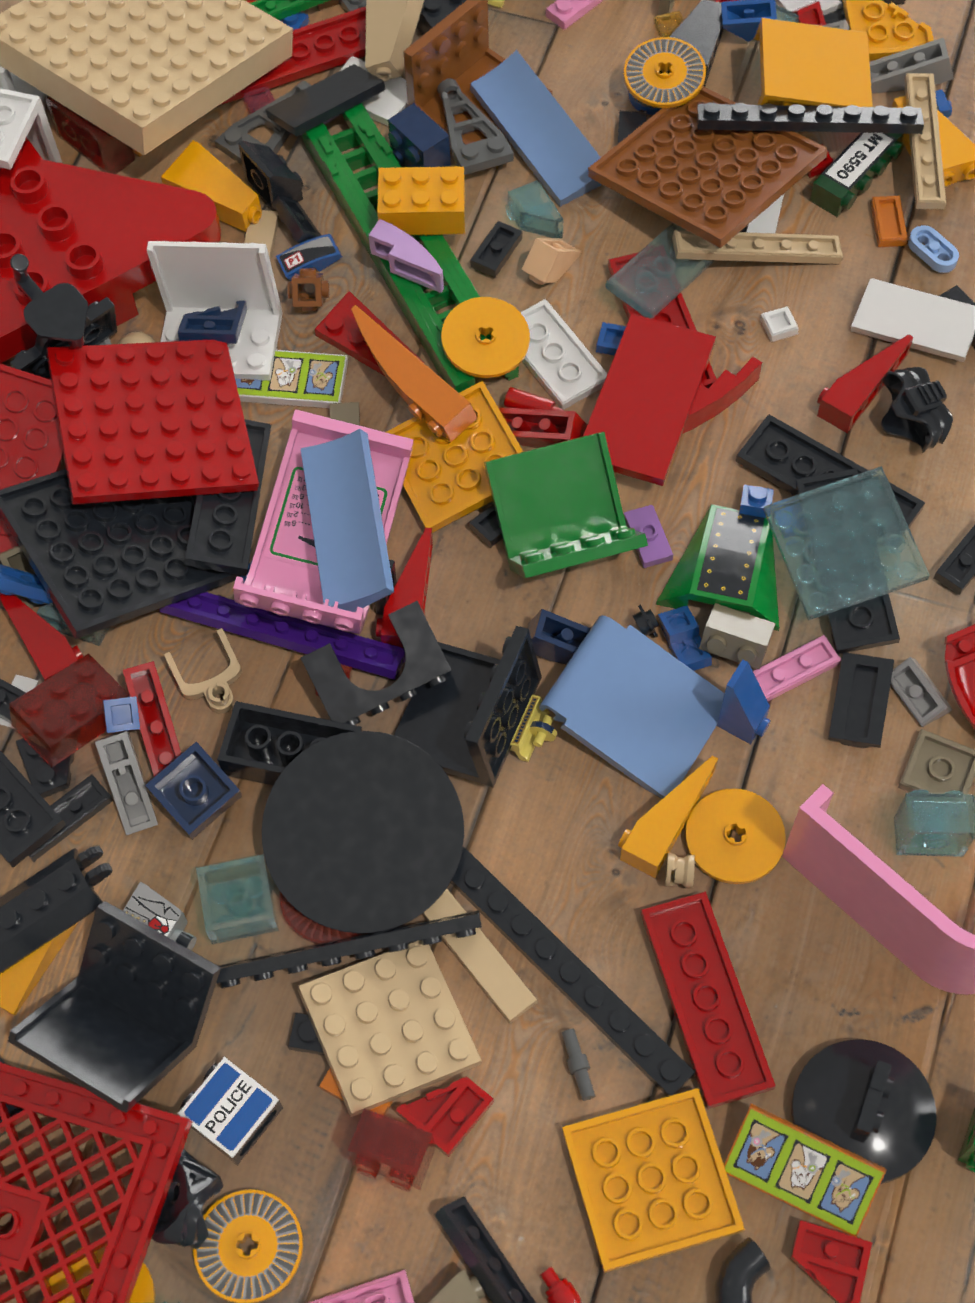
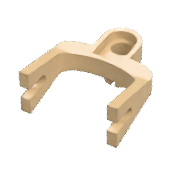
[164,628,242,714]

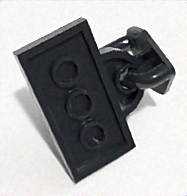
[10,254,118,379]

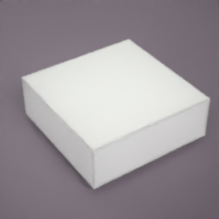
[760,306,799,342]

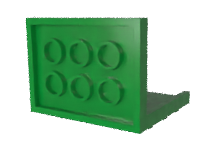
[484,432,648,578]

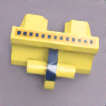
[510,695,557,762]

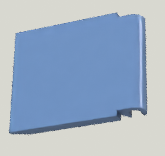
[539,615,725,799]

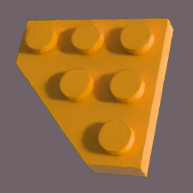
[842,0,934,61]

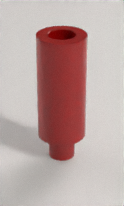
[504,387,564,411]

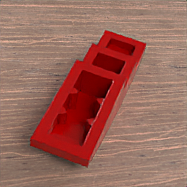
[682,357,762,434]

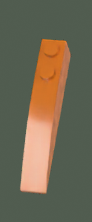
[351,305,477,442]

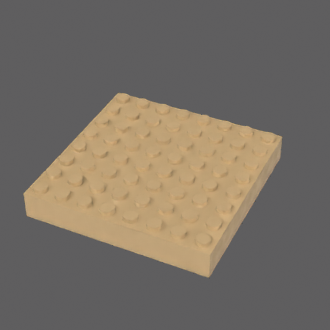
[0,0,293,155]

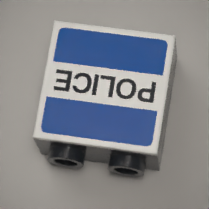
[178,1057,283,1165]

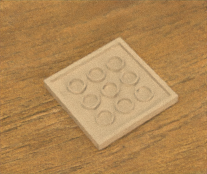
[298,940,482,1117]

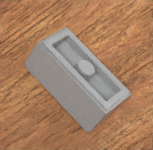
[891,657,953,727]

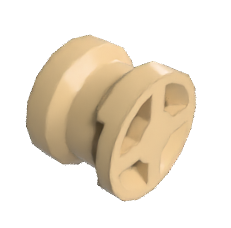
[665,853,695,888]

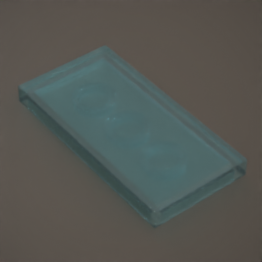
[605,223,716,319]

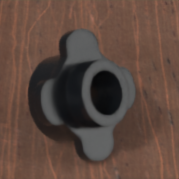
[632,604,660,638]

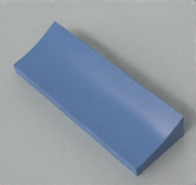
[470,50,602,207]
[301,429,394,612]

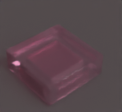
[243,86,275,114]

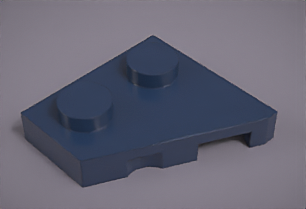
[178,300,247,344]

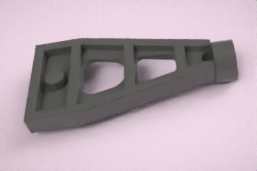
[437,79,514,175]
[215,80,311,165]

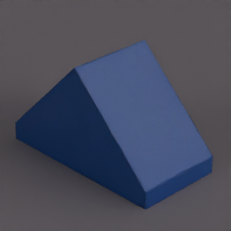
[721,0,777,42]

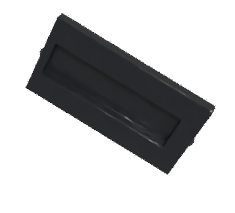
[828,652,894,748]

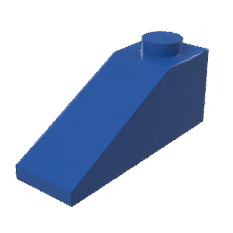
[717,659,771,744]

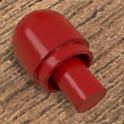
[540,1266,581,1303]

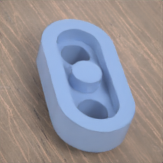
[908,225,959,273]

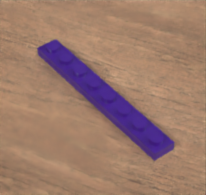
[160,592,405,680]

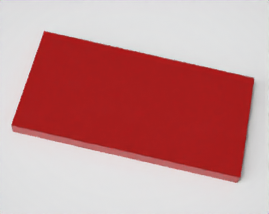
[583,313,716,486]

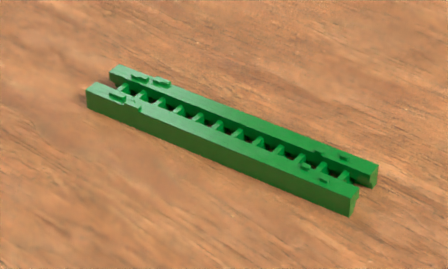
[302,103,519,393]

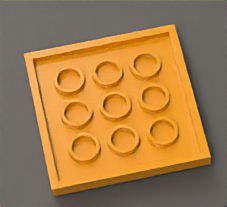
[386,380,523,533]
[562,1088,745,1273]

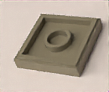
[898,729,975,813]

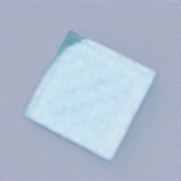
[764,466,930,621]

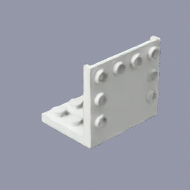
[0,88,62,170]
[147,241,283,381]

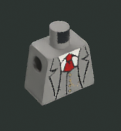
[123,882,196,951]

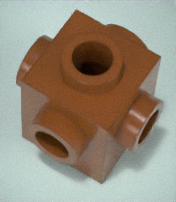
[287,268,329,311]

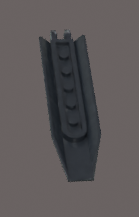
[0,845,113,974]

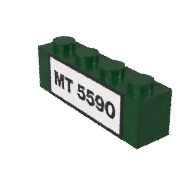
[810,133,904,217]

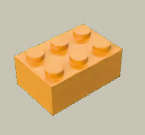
[377,166,465,235]

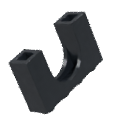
[301,601,451,725]

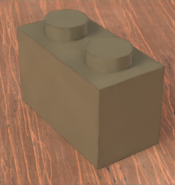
[699,603,776,670]

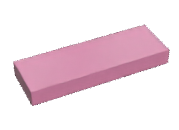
[753,635,841,701]

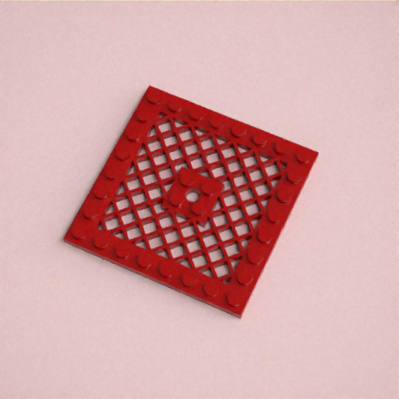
[0,1063,193,1303]

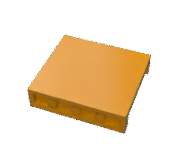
[754,18,873,107]

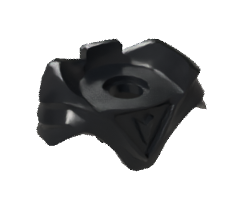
[881,367,953,453]
[152,1148,223,1249]

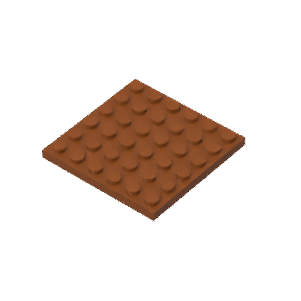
[588,86,827,248]

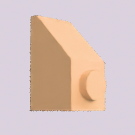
[521,238,582,285]

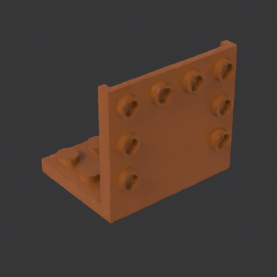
[404,0,552,145]

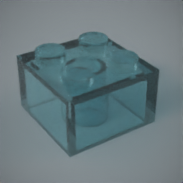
[894,790,975,857]
[196,854,279,945]

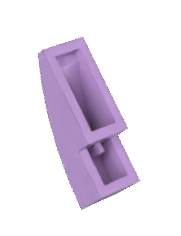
[369,219,444,293]

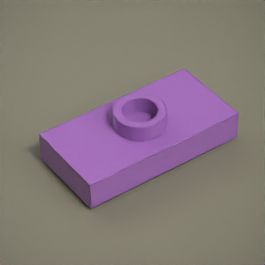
[624,504,673,568]

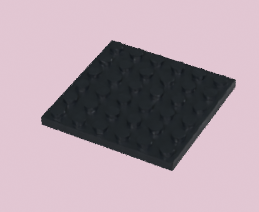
[0,469,241,639]

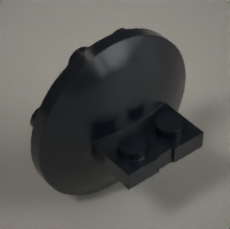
[791,1039,937,1184]

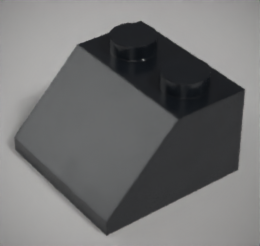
[238,141,303,211]

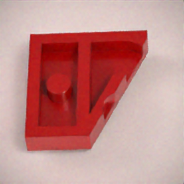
[396,1076,494,1157]
[790,1220,873,1303]

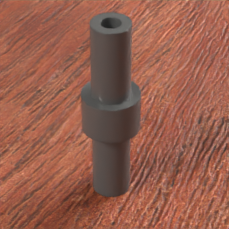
[561,1029,596,1101]

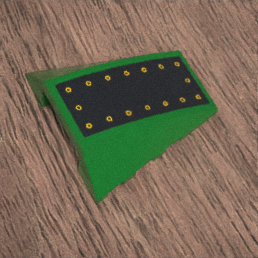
[656,504,779,631]

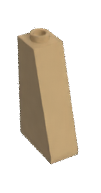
[365,0,424,82]

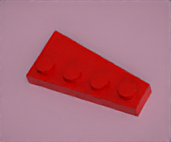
[315,291,425,377]

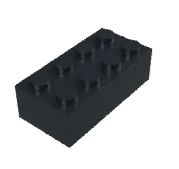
[217,701,362,786]

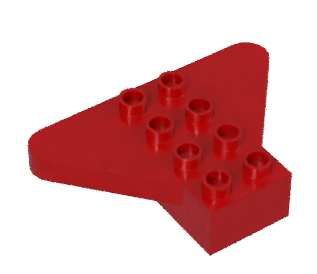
[0,137,221,363]

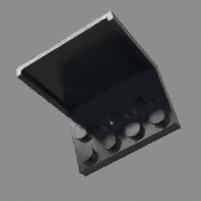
[394,626,542,788]
[8,901,221,1113]

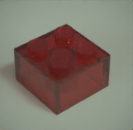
[348,1109,435,1191]

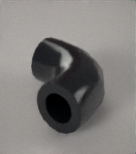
[715,1237,771,1303]

